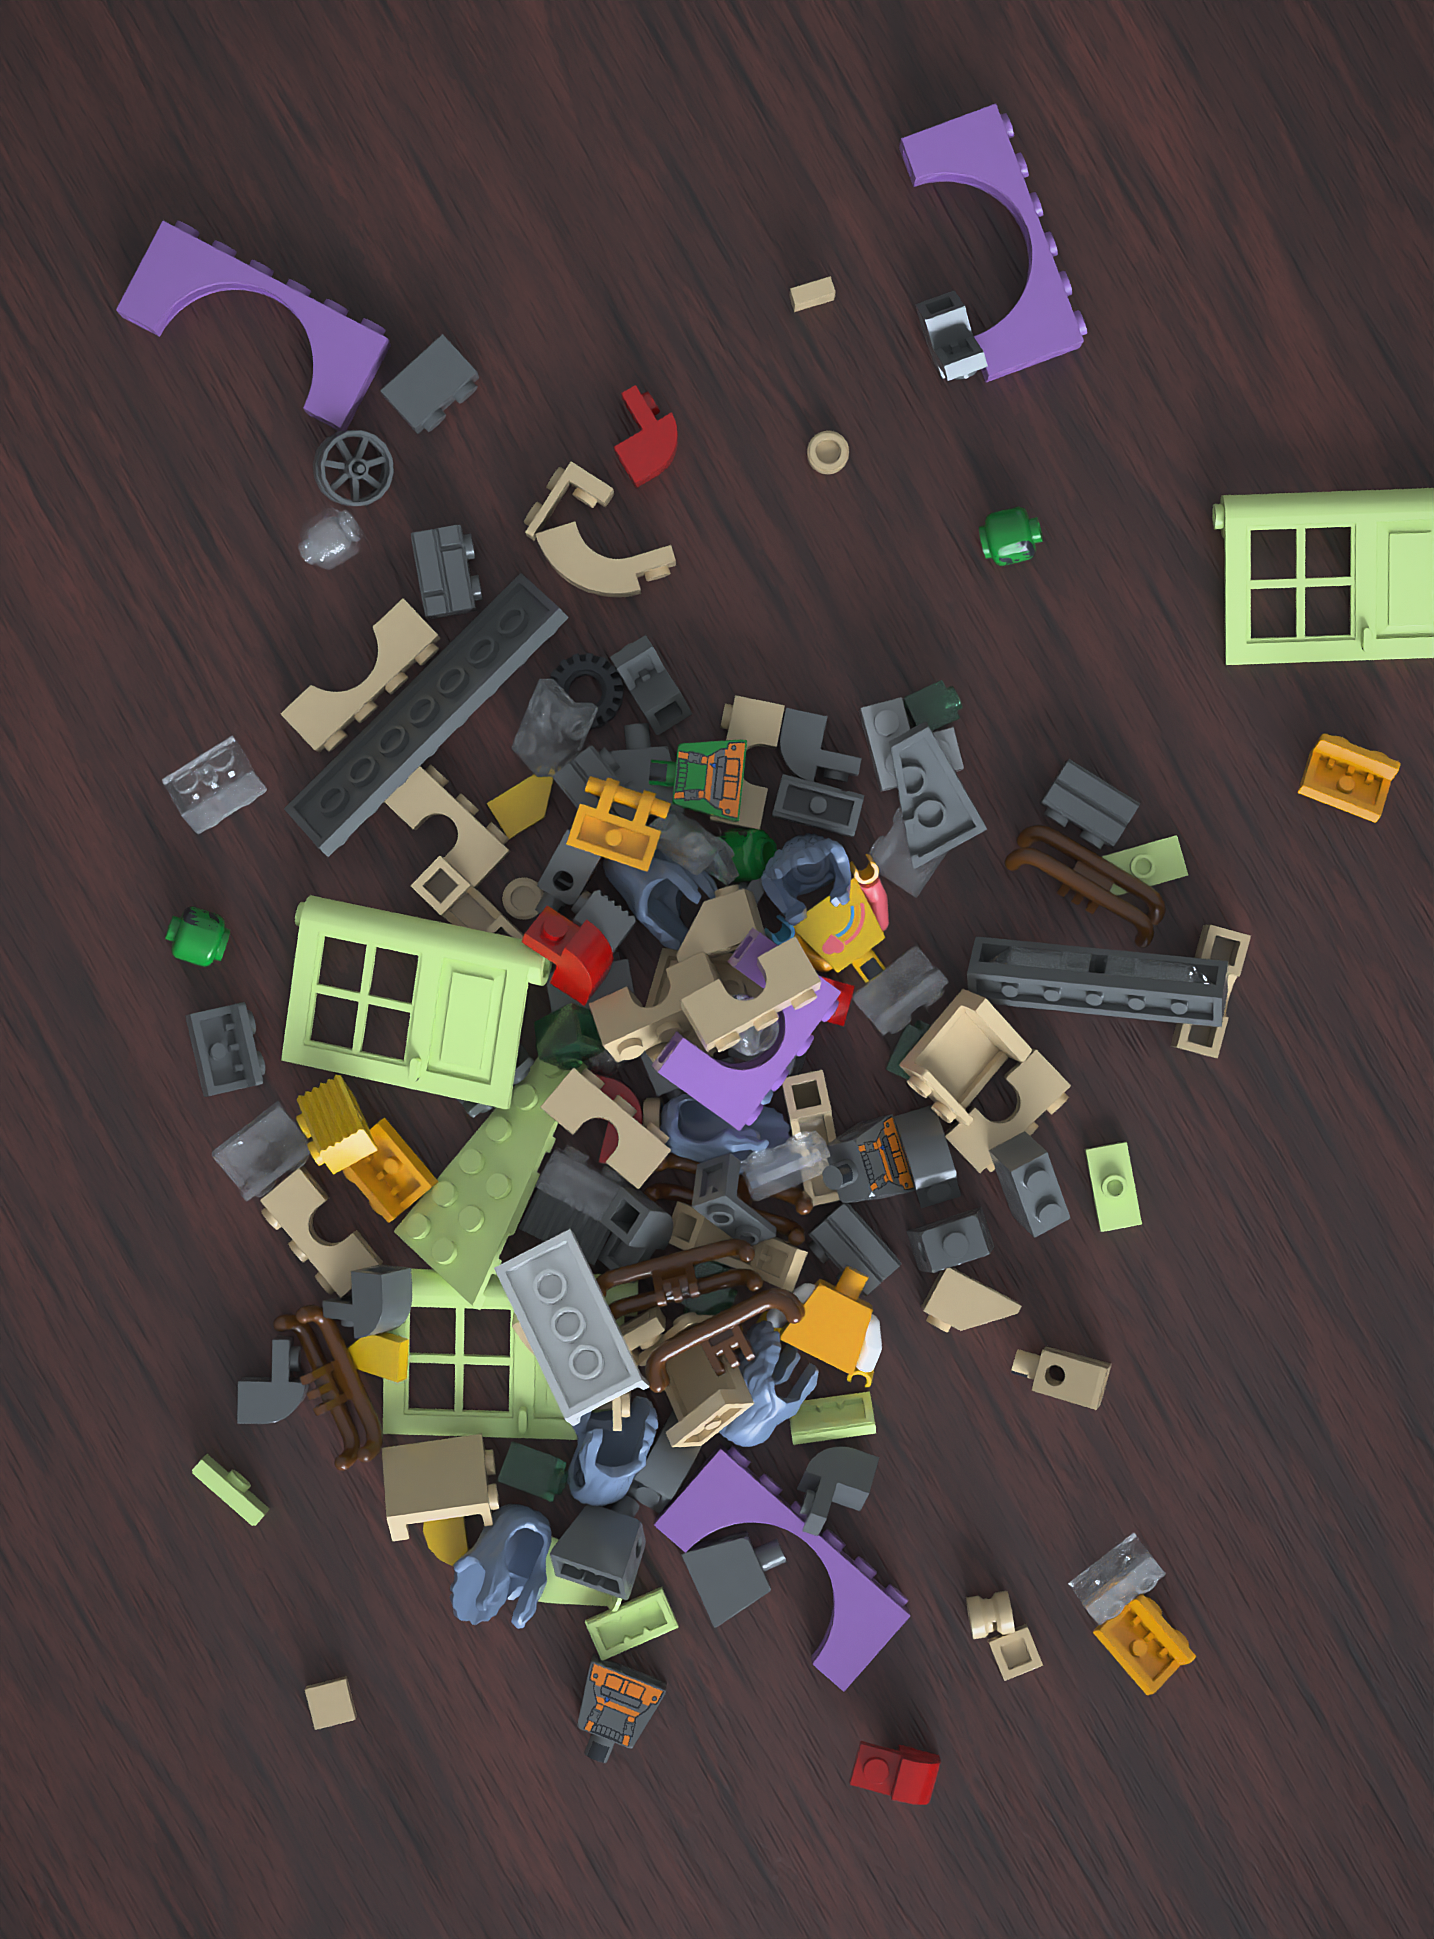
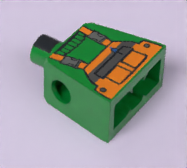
[649,740,747,822]

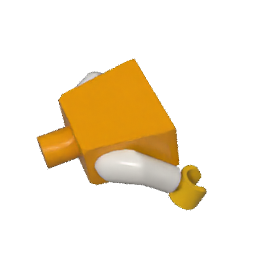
[756,1266,882,1387]

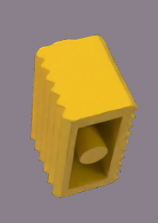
[296,1075,378,1174]

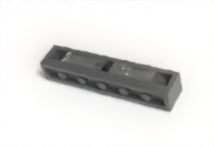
[967,937,1229,1027]

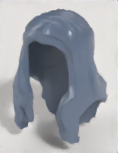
[761,833,851,926]
[603,843,718,951]
[660,1089,791,1175]
[719,1320,819,1447]
[566,1396,658,1506]
[449,1504,551,1629]

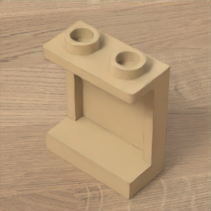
[899,989,1033,1126]
[638,1312,754,1447]
[382,1434,499,1541]

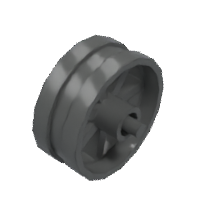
[313,430,394,506]

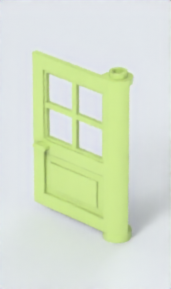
[1212,488,1434,665]
[281,895,552,1109]
[383,1269,639,1440]

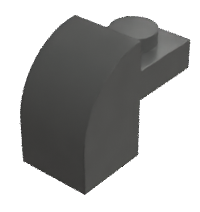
[915,290,988,381]
[610,635,692,735]
[779,708,862,782]
[894,1105,961,1208]
[598,1187,673,1283]
[323,1264,412,1338]
[237,1335,309,1424]
[626,1411,702,1514]
[797,1447,880,1536]

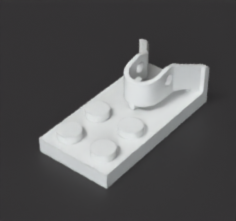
[494,1229,650,1426]

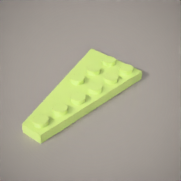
[394,1038,588,1310]

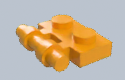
[566,776,671,872]

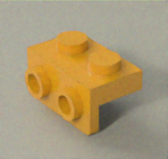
[1298,734,1400,823]
[342,1117,439,1223]
[1093,1594,1196,1695]

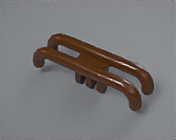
[1004,825,1166,948]
[644,1152,813,1246]
[596,1239,763,1321]
[645,1288,806,1393]
[273,1304,383,1471]

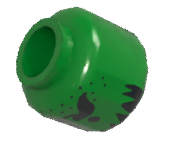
[979,506,1043,566]
[712,828,777,883]
[165,906,231,967]

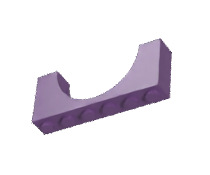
[899,104,1087,382]
[116,220,391,431]
[654,1443,911,1692]

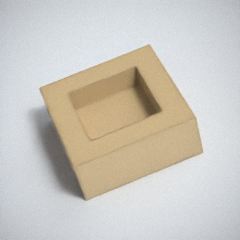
[789,276,835,312]
[988,1624,1043,1681]
[305,1676,357,1730]

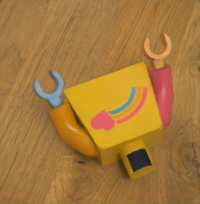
[764,854,889,983]

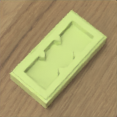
[1102,835,1188,896]
[1084,1142,1142,1232]
[789,1391,876,1445]
[192,1454,270,1526]
[585,1587,679,1661]

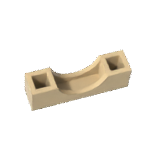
[281,598,441,753]

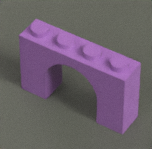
[651,927,841,1131]

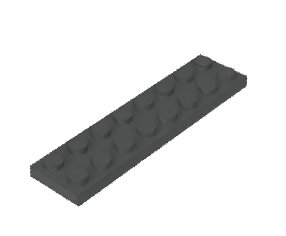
[284,573,568,857]

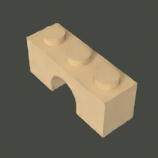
[710,695,785,830]
[384,764,511,888]
[411,856,524,939]
[1170,925,1251,1058]
[681,936,821,1052]
[589,951,724,1062]
[944,1048,1071,1173]
[541,1067,671,1190]
[260,1166,383,1298]

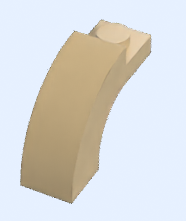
[535,522,676,597]
[782,1070,841,1207]
[669,1201,808,1292]

